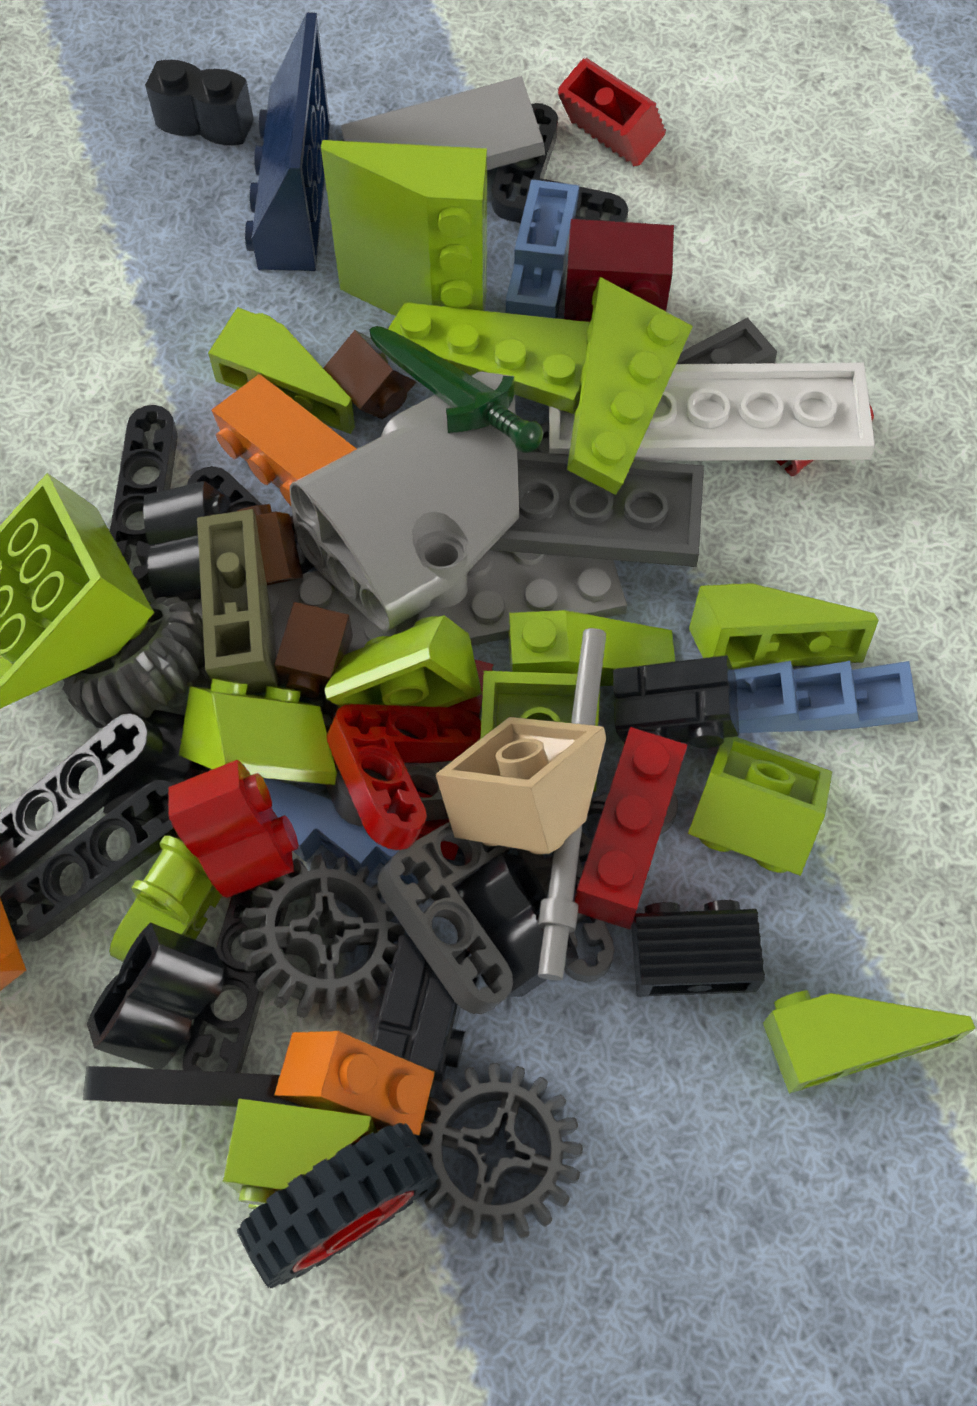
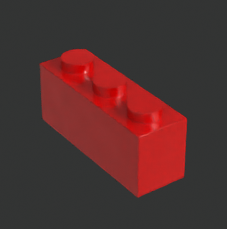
[575,727,687,930]

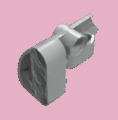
[290,371,519,632]

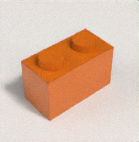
[274,1031,435,1135]

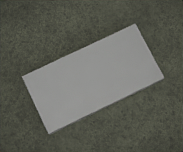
[341,76,545,170]

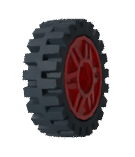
[237,1123,438,1288]

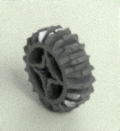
[62,597,205,728]
[239,853,405,1020]
[419,1063,583,1243]

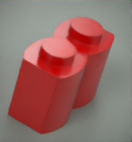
[169,759,299,898]

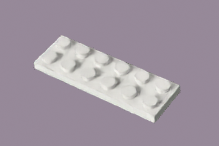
[549,363,875,461]

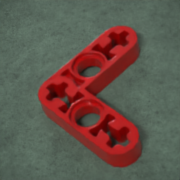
[326,704,481,850]

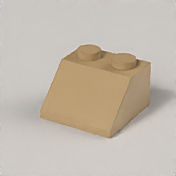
[435,717,607,854]

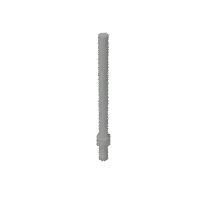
[538,628,606,980]

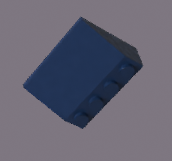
[245,12,330,271]

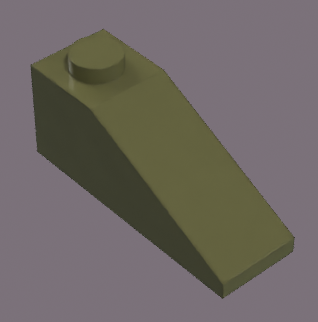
[197,509,279,694]

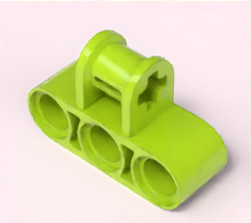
[109,835,222,962]

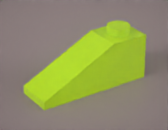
[208,307,355,434]
[689,583,879,670]
[508,610,675,686]
[763,990,976,1094]

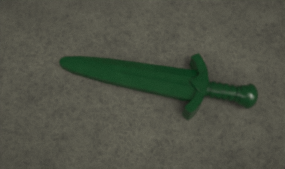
[369,326,543,453]

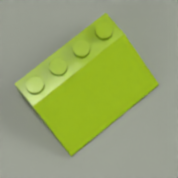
[321,140,487,316]
[0,473,154,709]

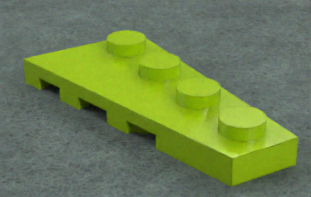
[567,277,693,495]
[388,302,590,414]

